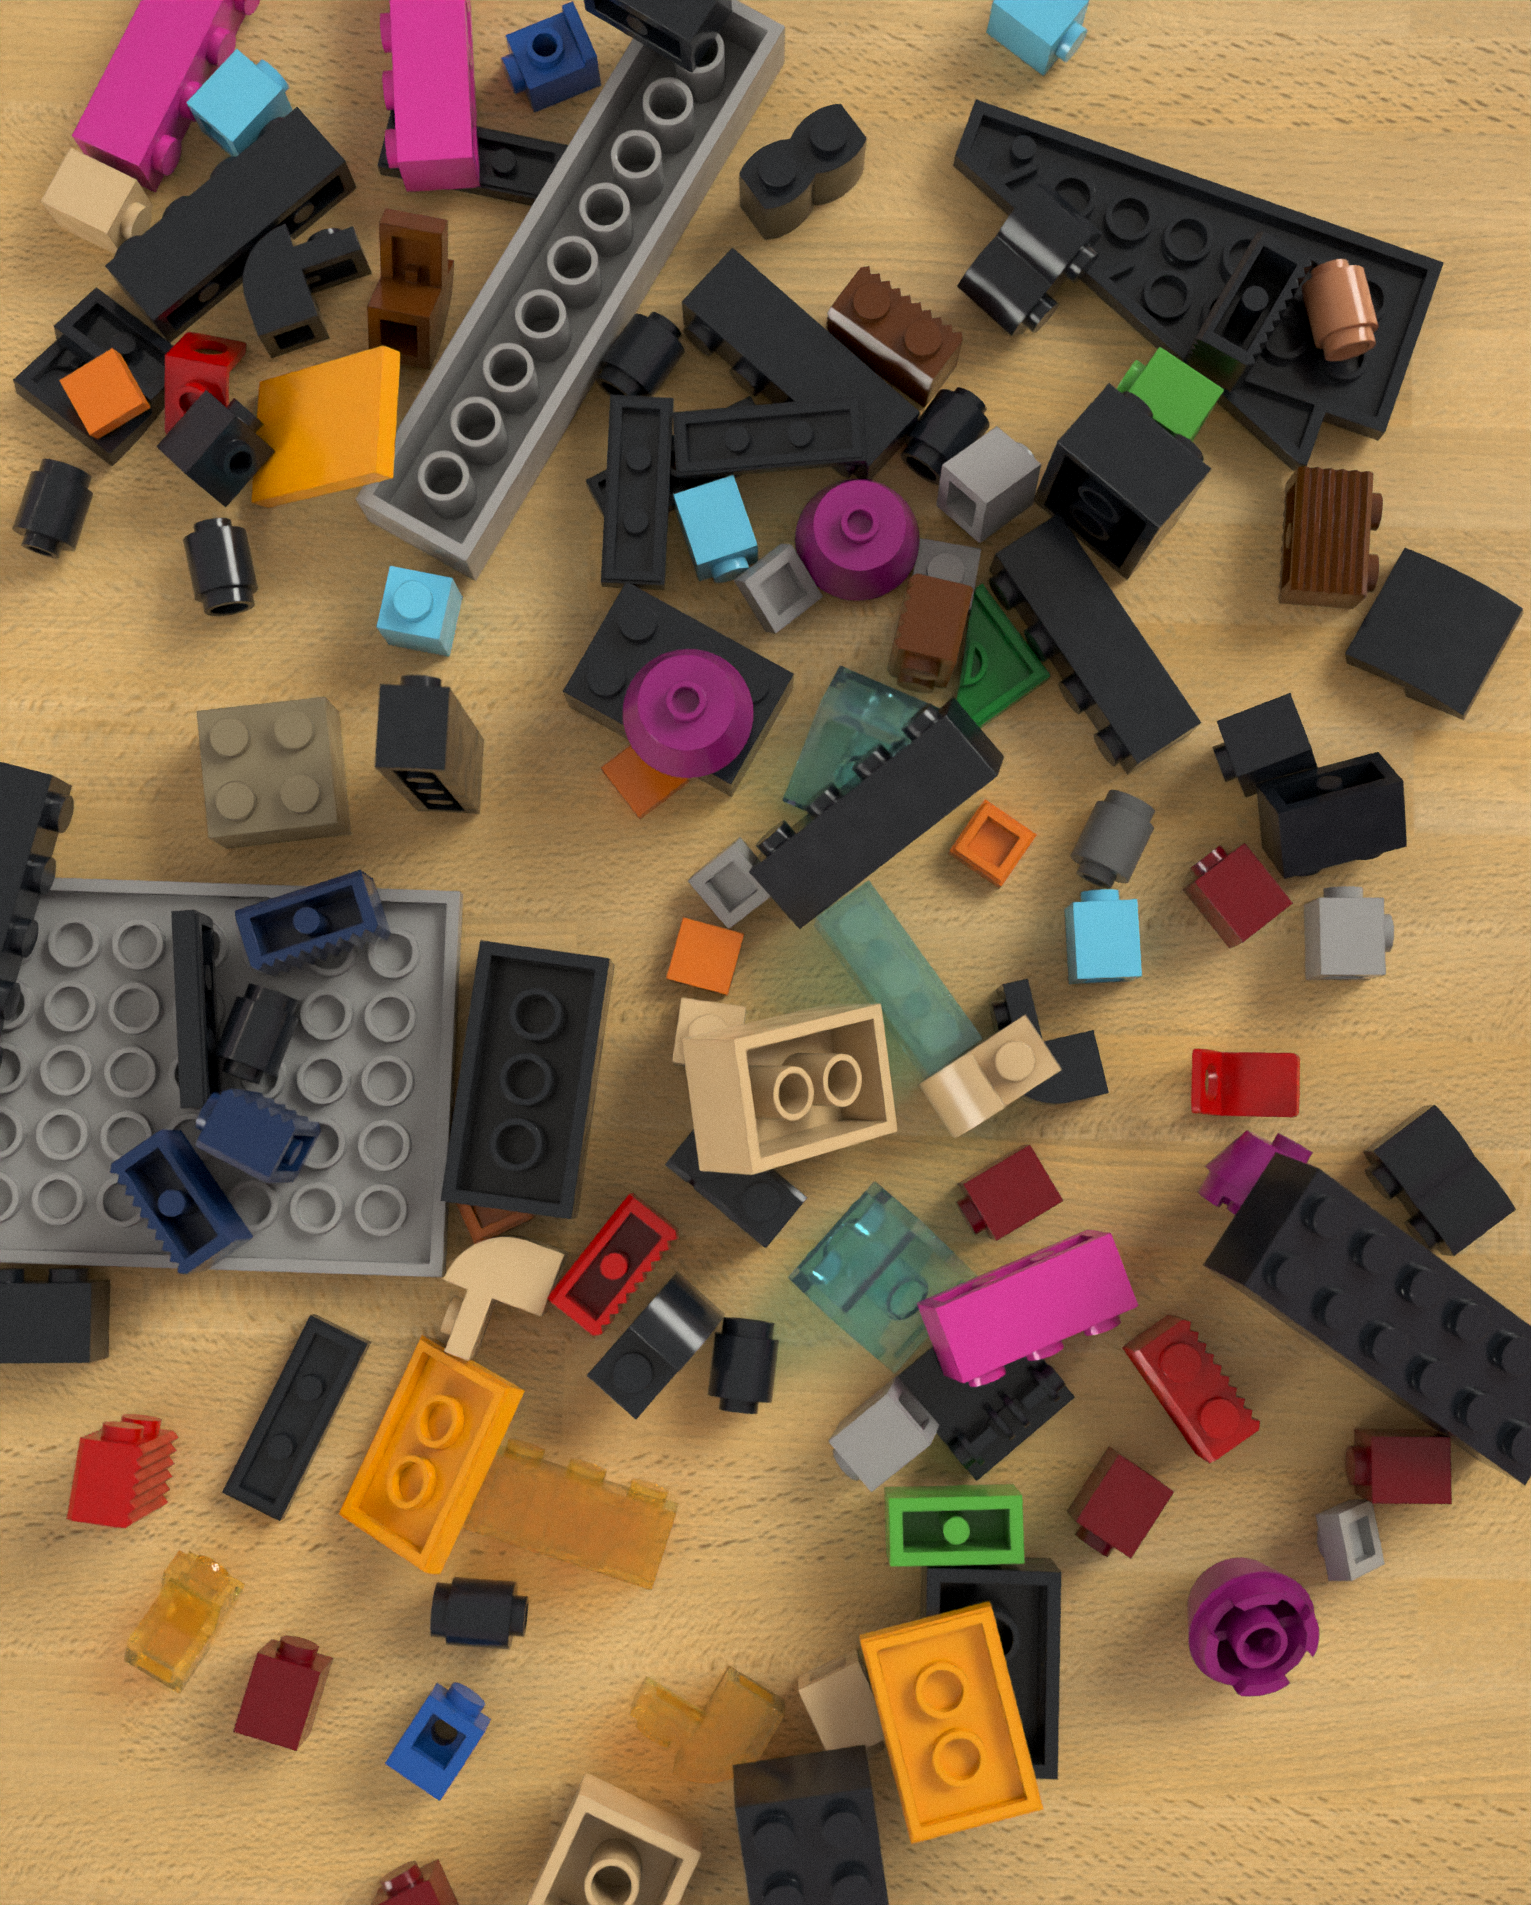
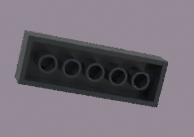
[1203,1152,1531,1485]

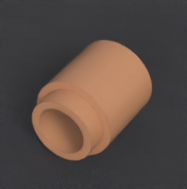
[1301,259,1379,361]

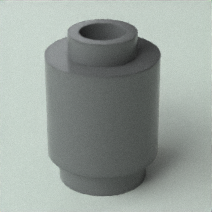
[1070,790,1155,889]

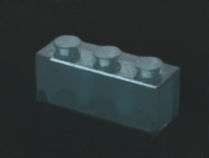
[814,880,983,1079]

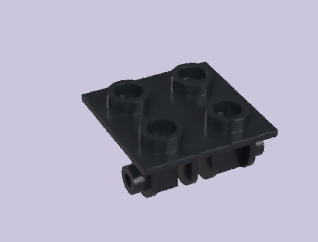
[898,1346,1075,1481]

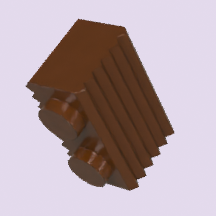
[826,266,963,408]
[1278,466,1383,609]
[887,573,974,694]

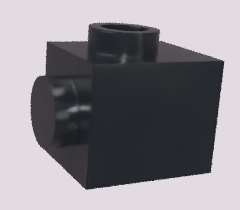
[156,390,275,507]
[1212,693,1318,798]

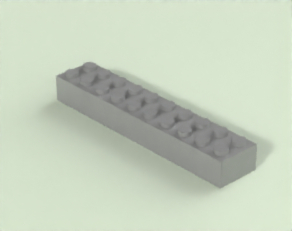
[356,0,785,581]

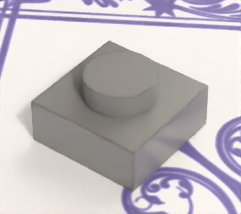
[913,538,981,615]
[734,543,823,633]
[688,837,771,929]
[1316,1499,1385,1581]

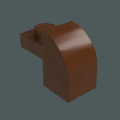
[367,208,454,370]

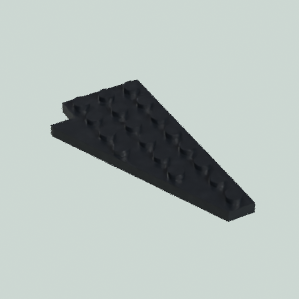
[953,99,1444,471]

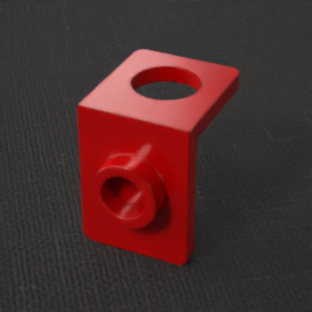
[165,332,247,434]
[1191,1048,1300,1118]

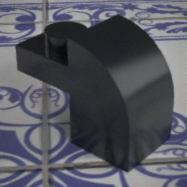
[243,224,372,358]
[989,979,1109,1105]
[587,1272,725,1419]

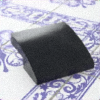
[13,287,173,466]
[1345,548,1523,720]

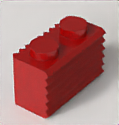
[547,1193,679,1336]
[1122,1315,1260,1464]
[66,1414,179,1529]

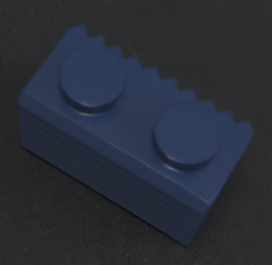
[235,869,391,977]
[195,1088,321,1183]
[110,1129,253,1274]

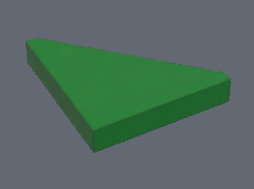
[956,584,1051,728]

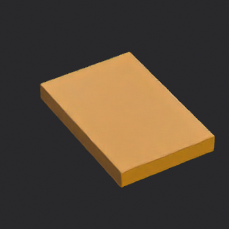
[251,345,400,508]
[338,1335,525,1575]
[859,1601,1044,1844]

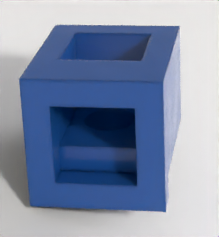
[501,1,601,113]
[385,1682,491,1801]

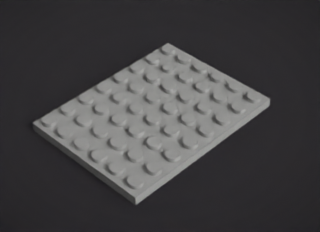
[0,878,463,1277]

